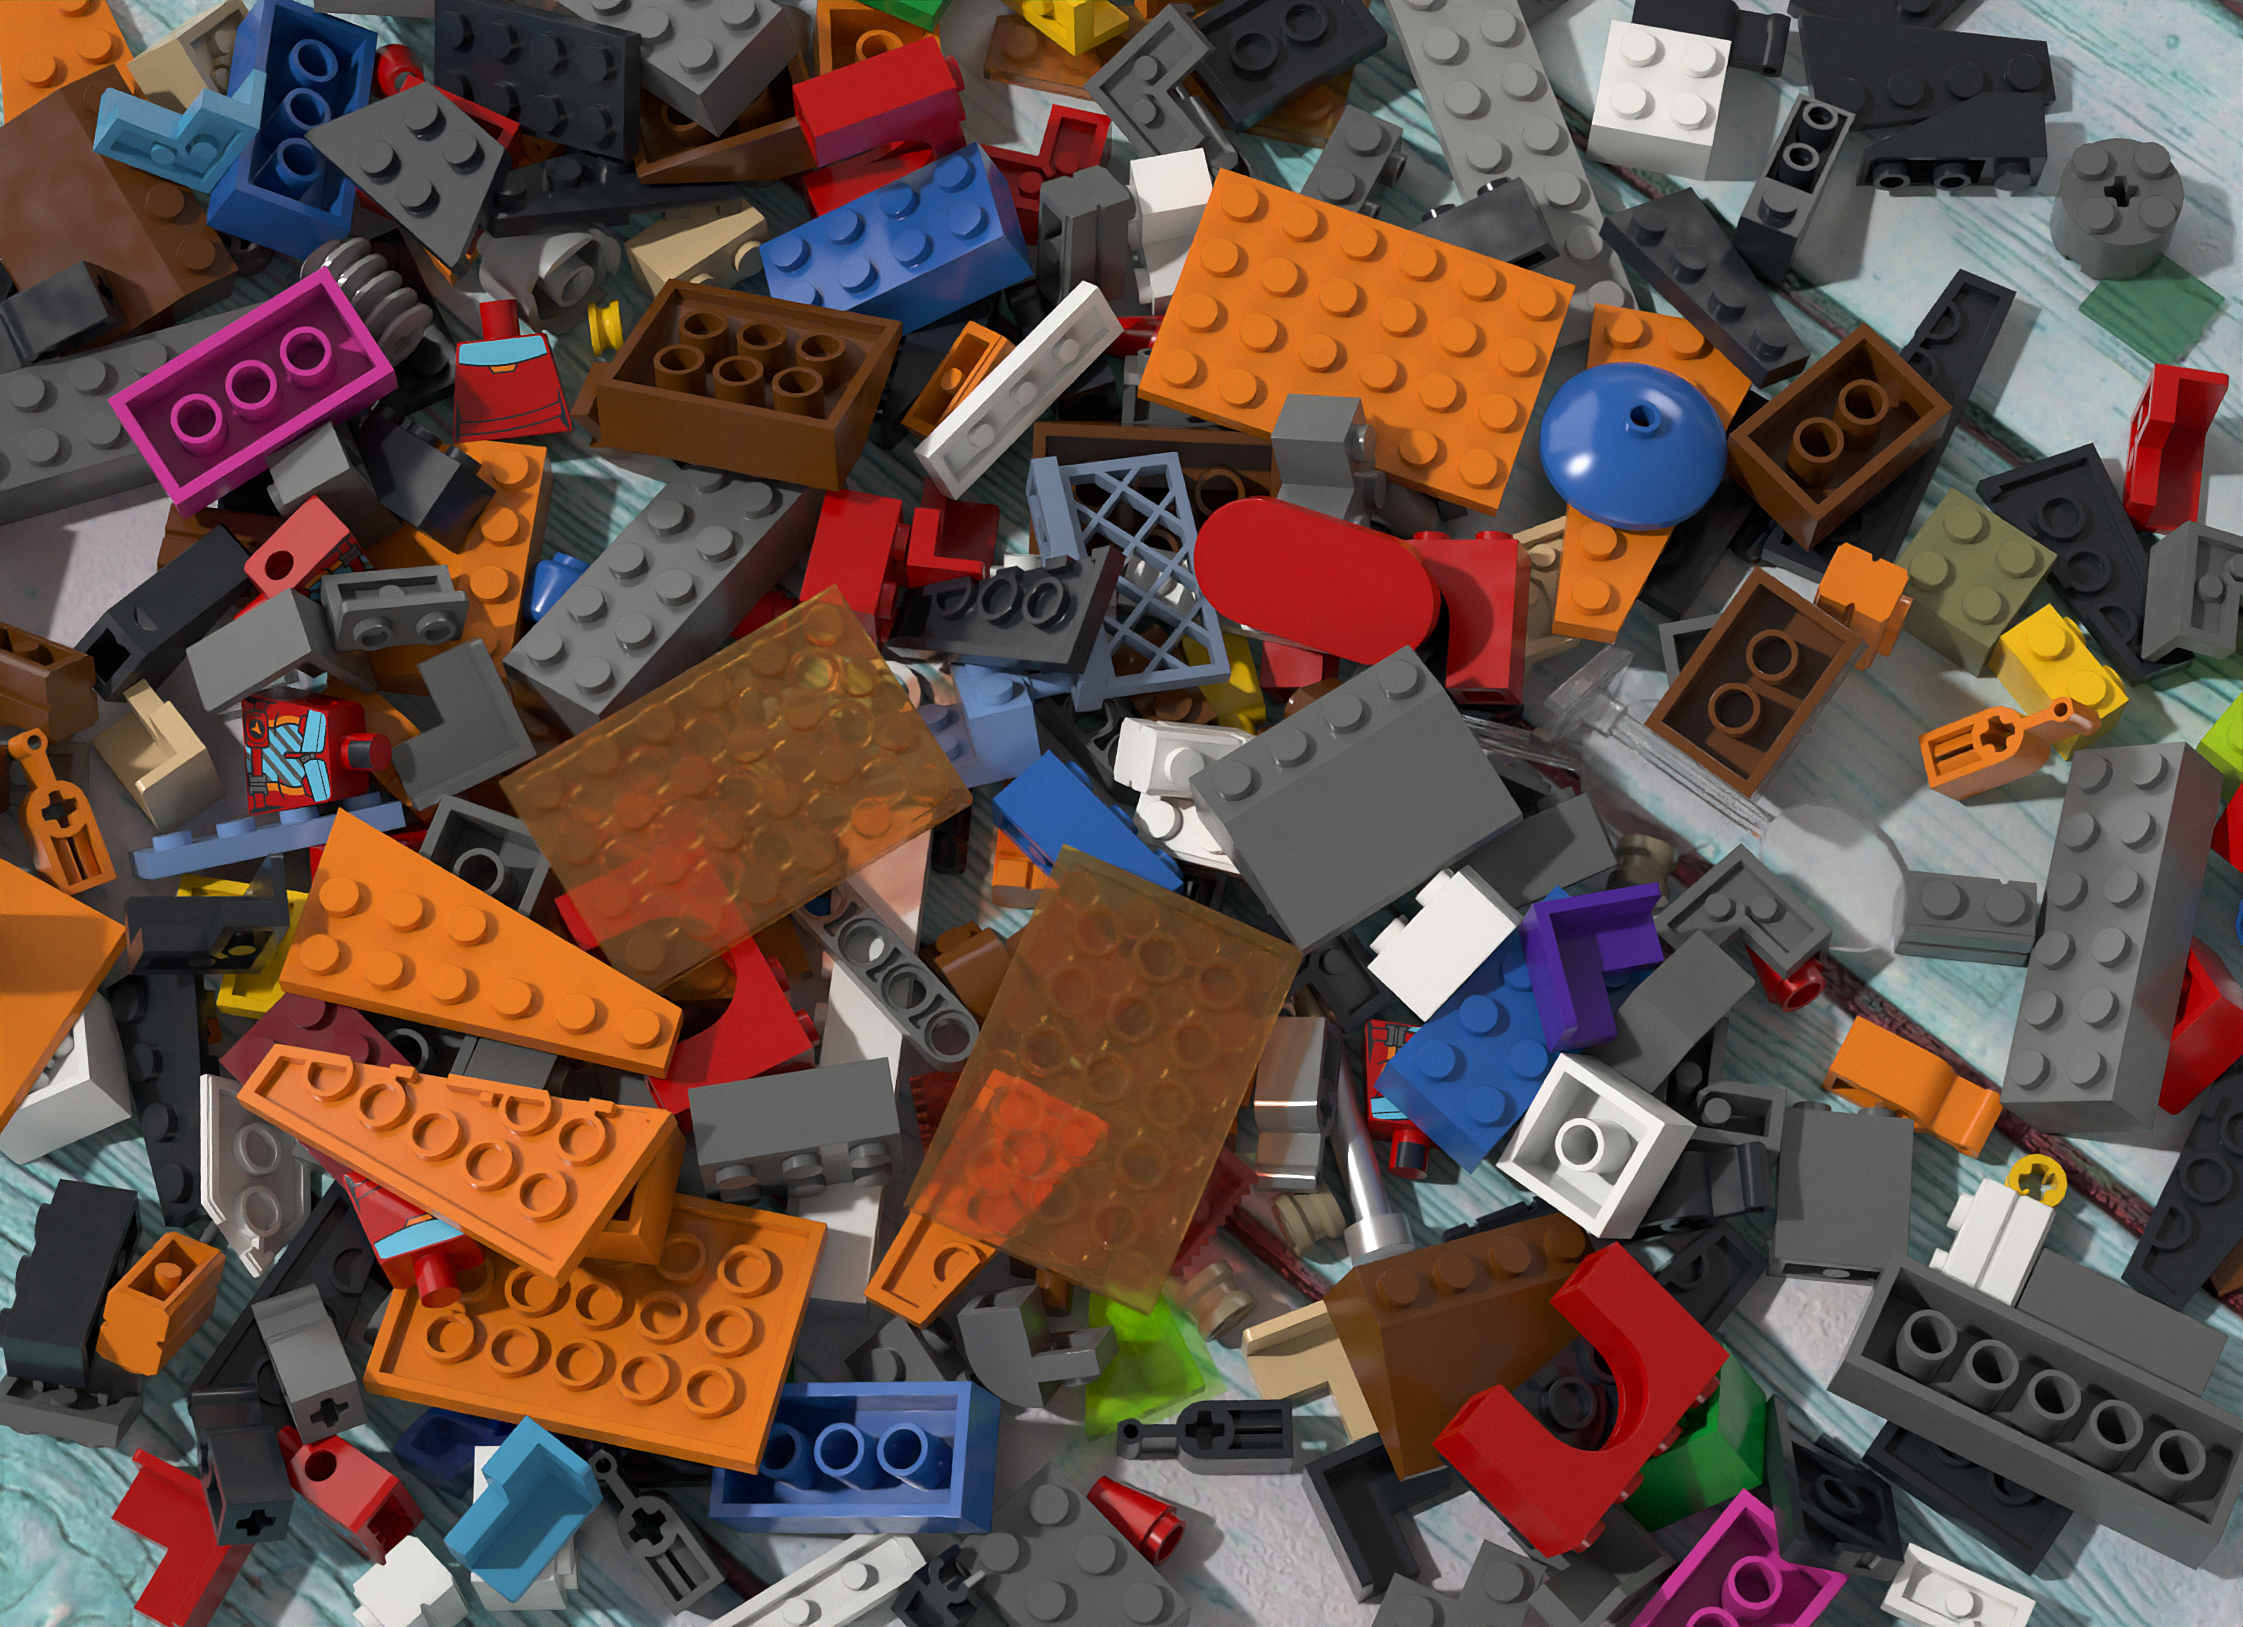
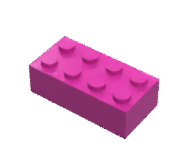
[107,265,399,520]
[1629,1488,1851,1627]

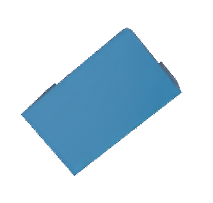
[93,68,267,194]
[443,1415,604,1603]

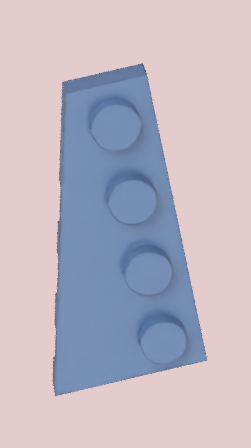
[128,791,406,880]

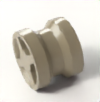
[1606,835,1680,908]
[1270,1181,1347,1257]
[1174,1260,1258,1343]

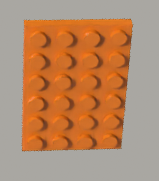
[1137,167,1576,517]
[362,1192,829,1475]

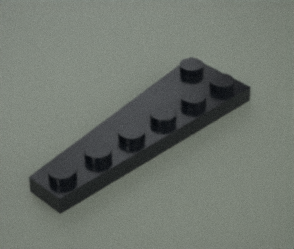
[1760,268,2017,584]
[1437,1219,1770,1550]

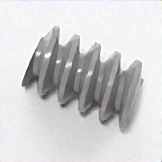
[300,236,433,367]

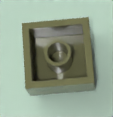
[1895,487,2058,678]

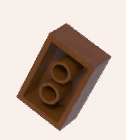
[1725,322,1953,552]
[1643,565,1869,804]

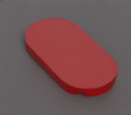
[1193,496,1441,665]

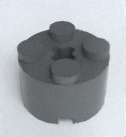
[2049,138,2184,281]

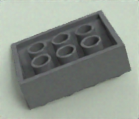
[1188,645,1524,957]

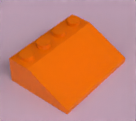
[326,440,554,707]
[0,859,127,1134]

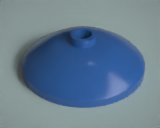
[1539,362,1728,531]

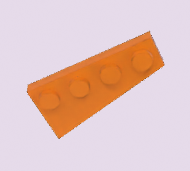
[863,1066,1113,1331]

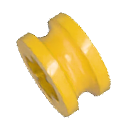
[587,299,624,357]
[2004,1154,2067,1210]

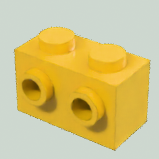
[1987,603,2129,761]

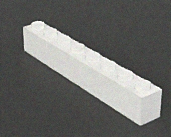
[786,805,935,1321]

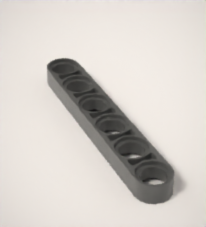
[708,778,981,1073]

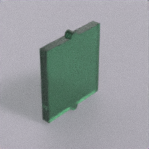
[2078,254,2226,365]

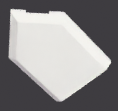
[200,1074,311,1278]

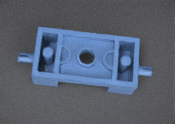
[726,662,1071,826]

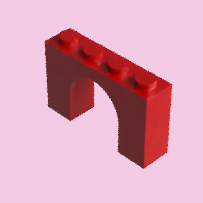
[792,35,967,220]
[1259,531,1531,705]
[554,832,820,1135]
[1432,1242,1730,1559]

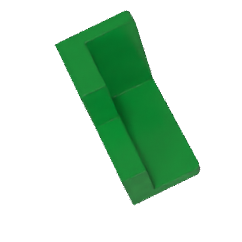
[1622,1343,1766,1532]

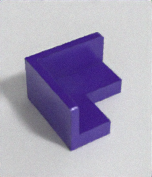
[1517,882,1664,1053]

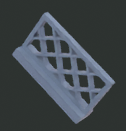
[1025,452,1231,713]

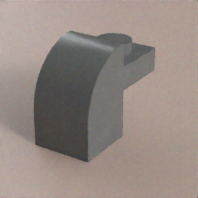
[957,1284,1119,1408]

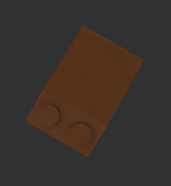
[633,24,817,184]

